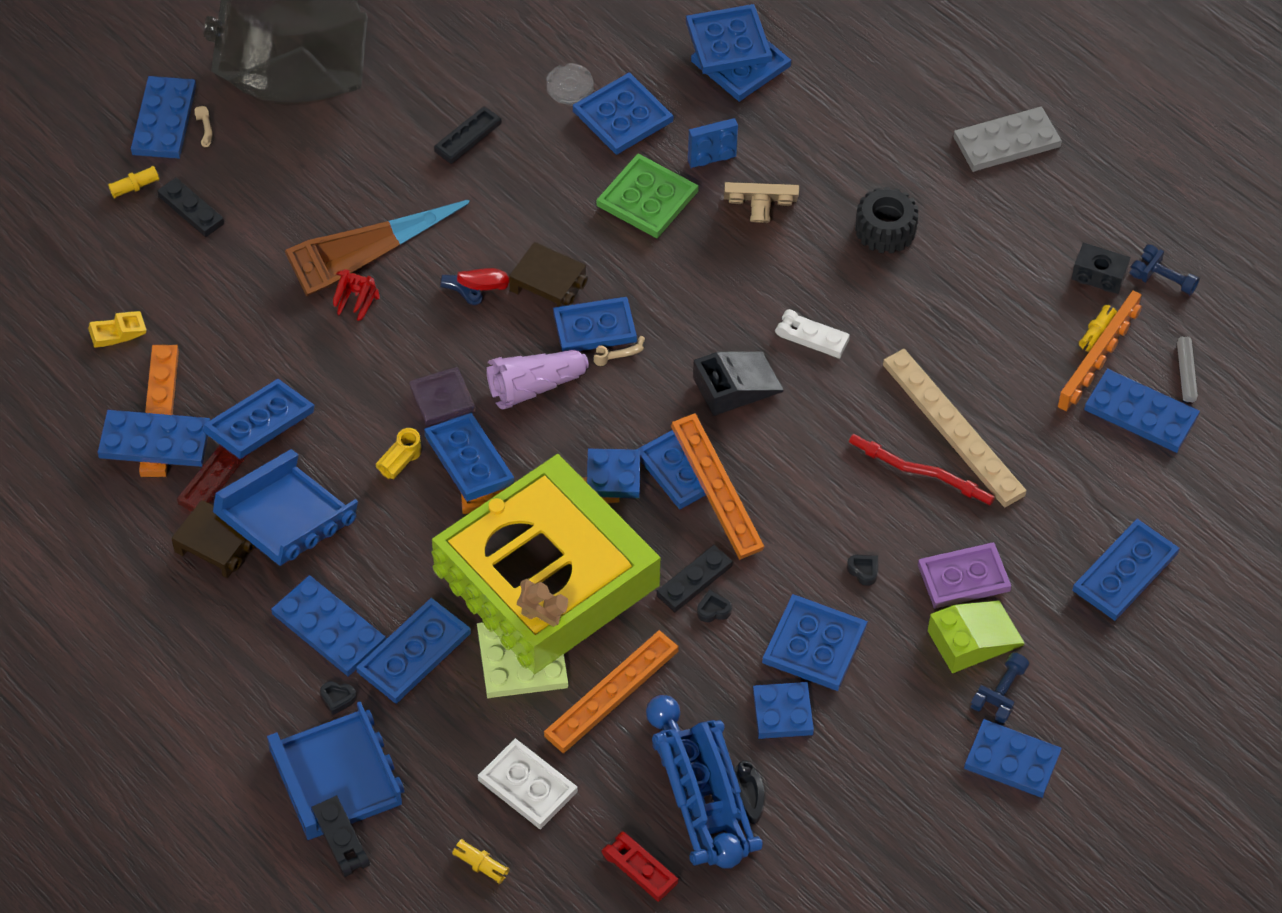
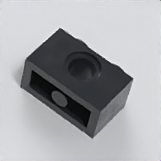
[1071,242,1131,294]

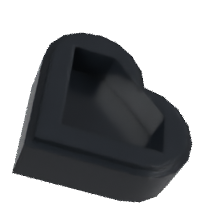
[847,554,878,586]
[697,589,732,622]
[320,681,356,715]

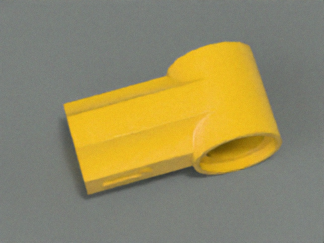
[376,428,422,479]

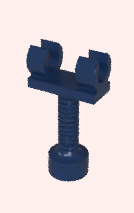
[1129,244,1200,295]
[971,653,1029,724]

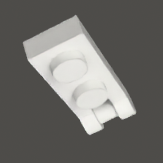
[775,309,850,359]

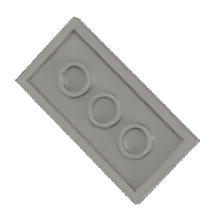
[953,106,1062,172]

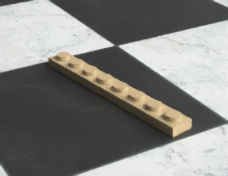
[883,349,1027,508]

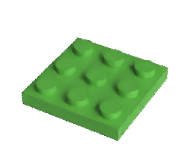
[597,154,698,238]

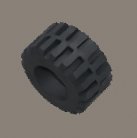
[855,187,919,254]

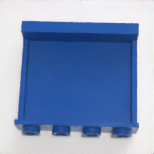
[213,449,358,566]
[267,701,405,840]

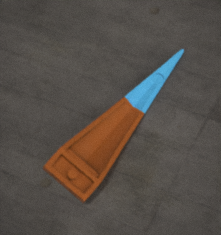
[285,200,470,296]

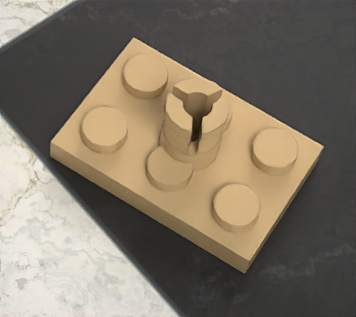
[724,182,799,223]

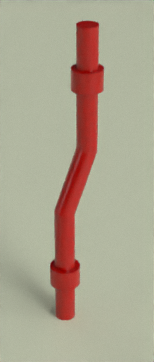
[849,434,995,505]

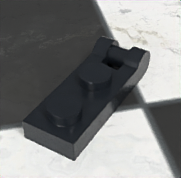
[311,795,370,878]

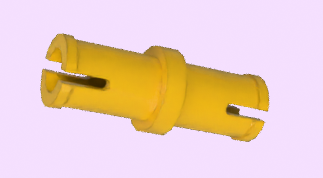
[108,166,159,199]
[1079,305,1117,352]
[452,839,509,884]

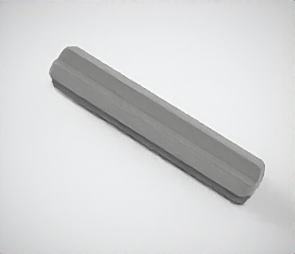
[1177,336,1198,403]

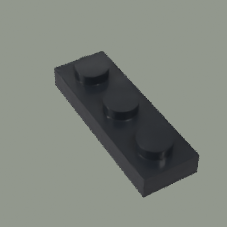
[157,177,224,237]
[657,545,733,613]

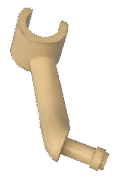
[195,106,212,147]
[594,336,645,366]

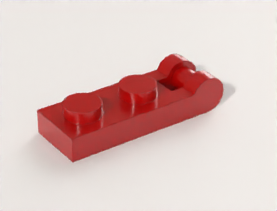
[601,831,678,902]

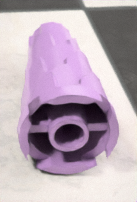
[487,350,589,409]

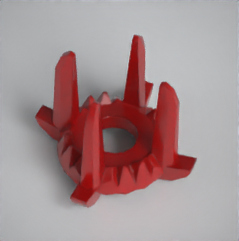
[333,269,380,321]

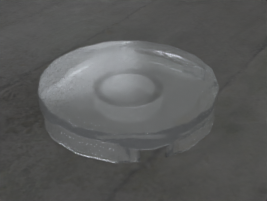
[547,63,594,104]

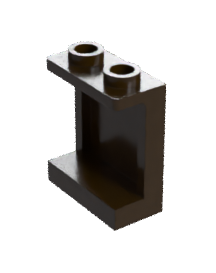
[509,242,588,307]
[171,500,255,578]

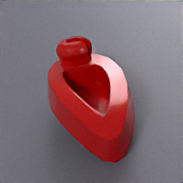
[457,268,509,290]

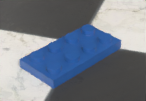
[131,76,196,159]
[1084,369,1200,453]
[203,379,314,459]
[98,410,210,467]
[424,413,515,502]
[1072,519,1180,621]
[271,575,386,677]
[356,598,471,704]

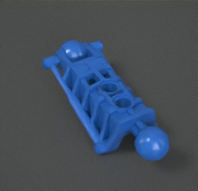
[646,695,763,869]

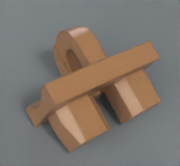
[516,579,568,627]

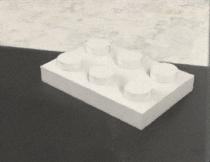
[478,738,578,830]

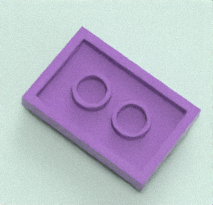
[918,542,1011,609]

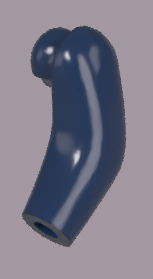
[440,275,482,305]

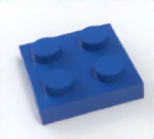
[688,118,738,168]
[587,449,640,498]
[753,682,814,739]

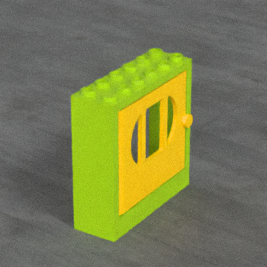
[431,454,661,675]

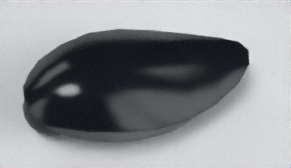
[734,760,765,824]

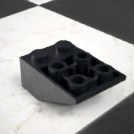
[693,352,783,416]

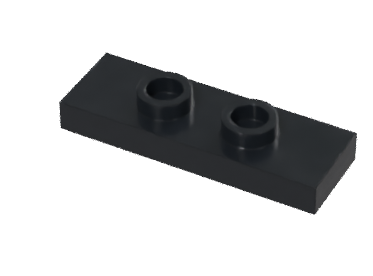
[434,106,502,164]

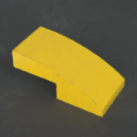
[88,311,146,348]

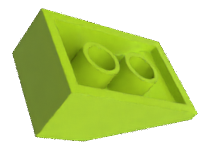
[928,601,1024,673]

